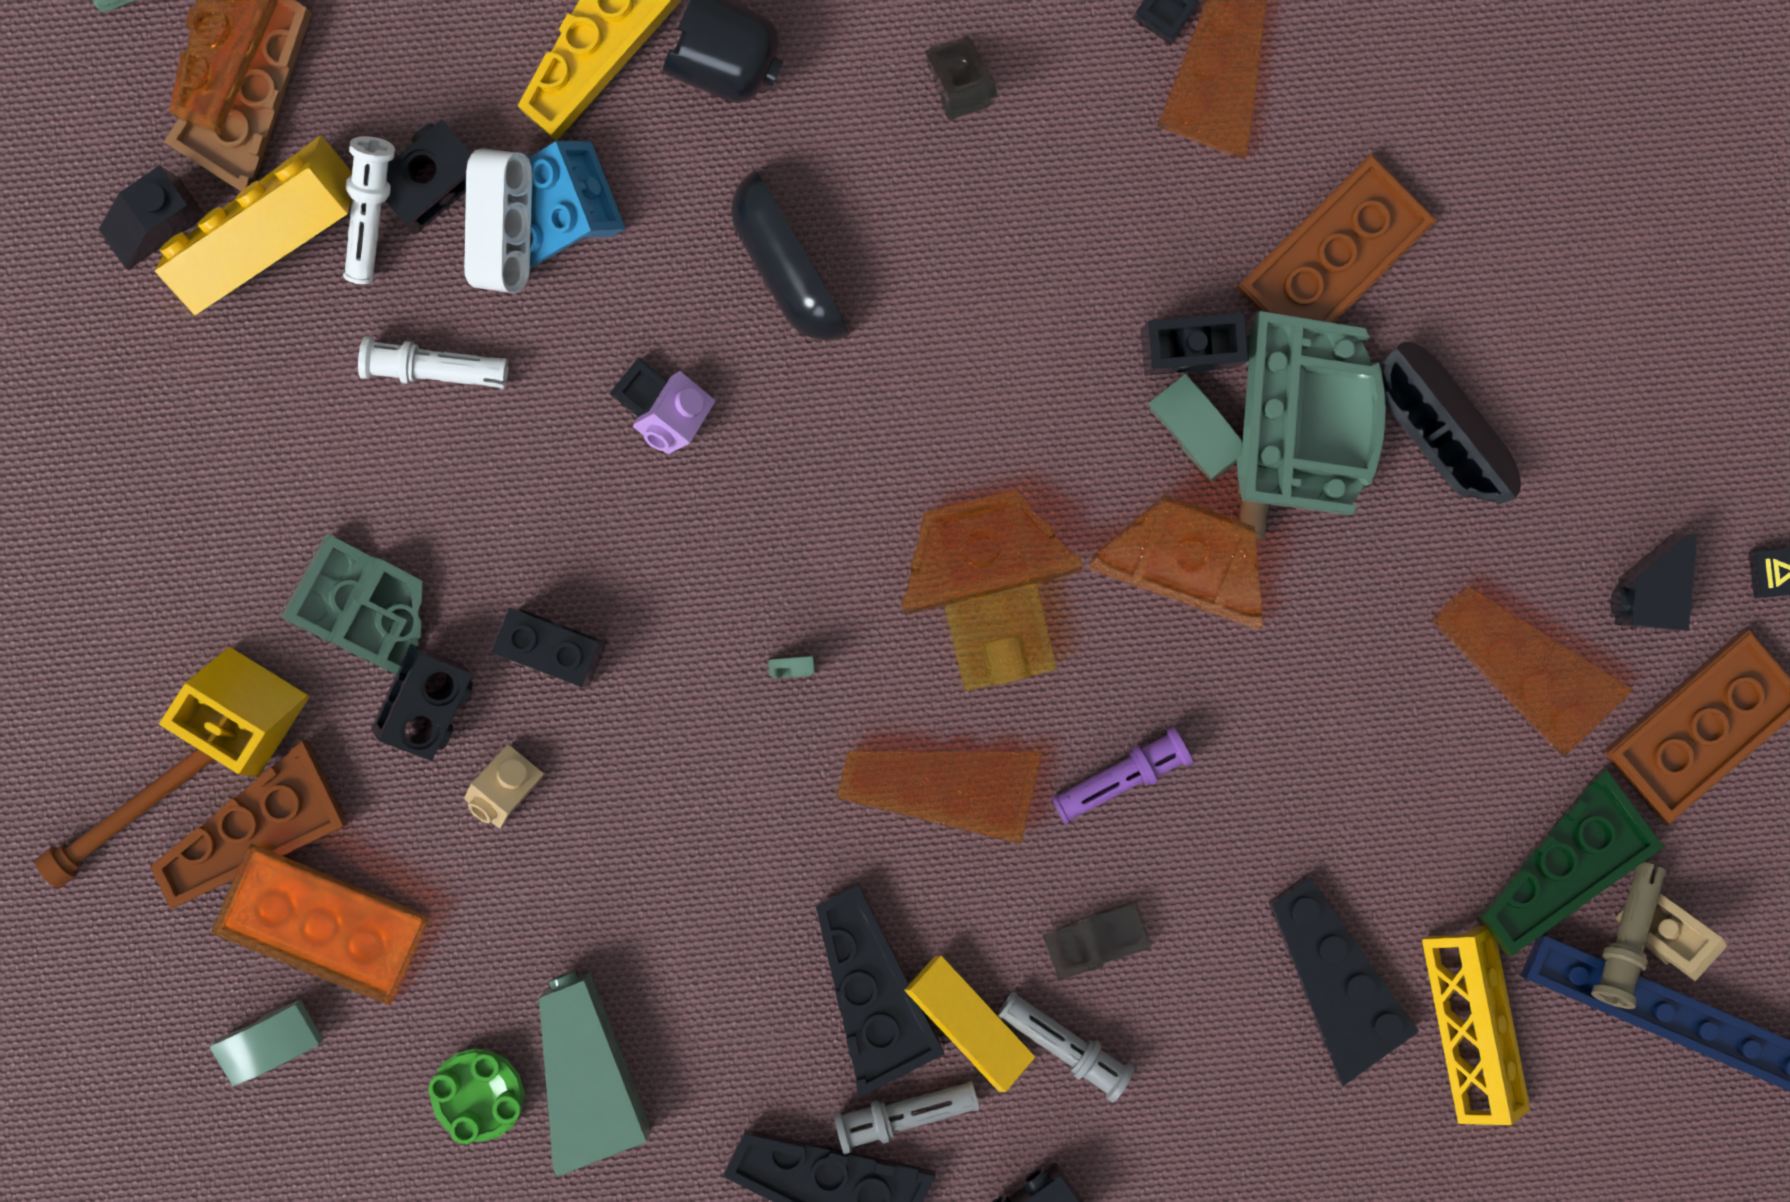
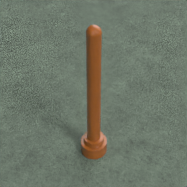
[35,749,215,889]

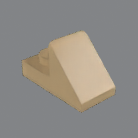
[1616,893,1728,981]

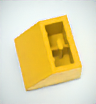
[159,647,310,777]

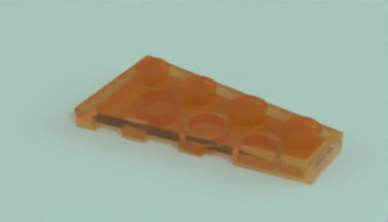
[1157,0,1267,160]
[1431,587,1633,755]

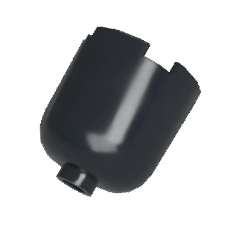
[662,0,784,103]

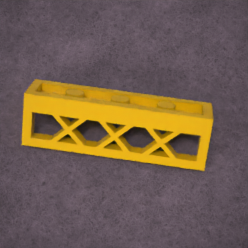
[1422,926,1530,1125]

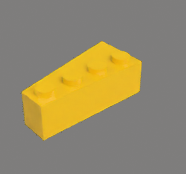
[155,135,352,315]

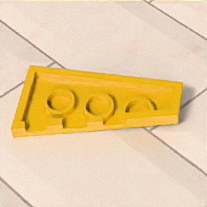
[517,0,682,141]

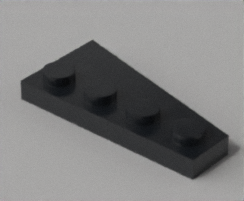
[1268,875,1419,1086]
[723,1129,936,1202]

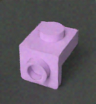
[633,371,716,454]

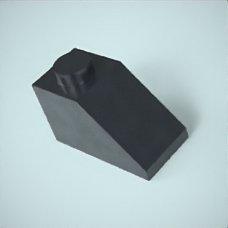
[98,165,205,270]
[1610,535,1697,631]

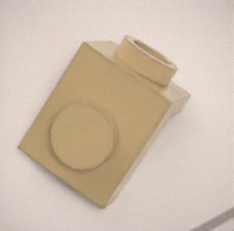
[464,744,544,828]

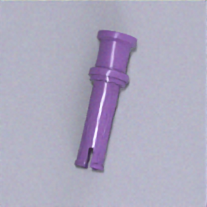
[1051,726,1194,824]

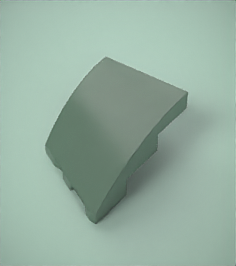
[280,534,423,674]

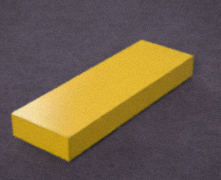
[904,955,1035,1092]

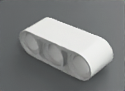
[464,148,532,294]

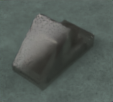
[924,36,997,119]

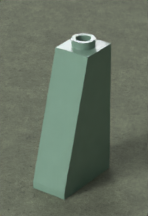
[539,970,652,1177]

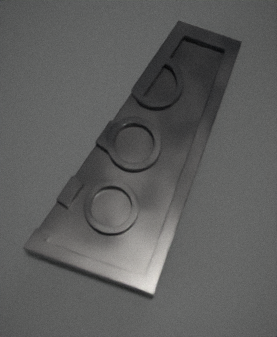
[816,883,944,1097]

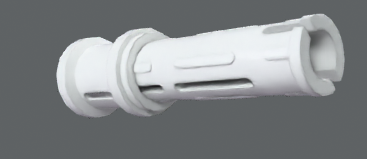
[343,136,395,284]
[358,336,509,389]

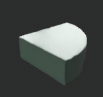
[768,655,816,678]

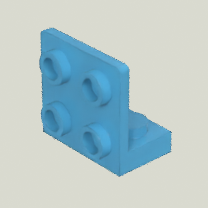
[528,141,626,268]

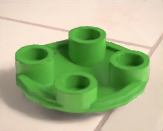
[428,1048,525,1144]

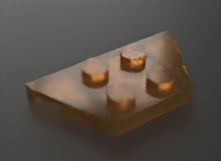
[902,489,1083,615]
[1089,494,1263,630]

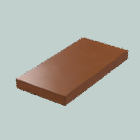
[1236,153,1437,323]
[1603,630,1790,824]

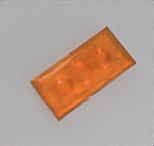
[211,843,430,1006]

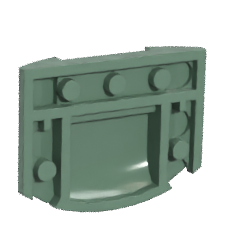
[1237,311,1386,515]

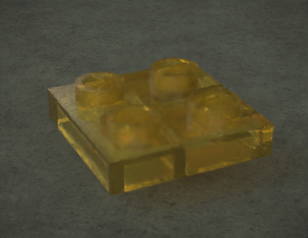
[942,578,1057,692]

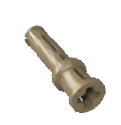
[1591,862,1667,1009]

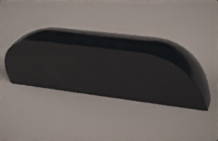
[731,170,849,341]
[1383,342,1521,504]

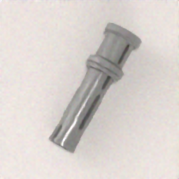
[997,991,1135,1103]
[833,1081,980,1155]

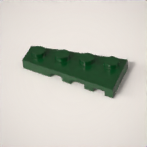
[1479,769,1664,956]

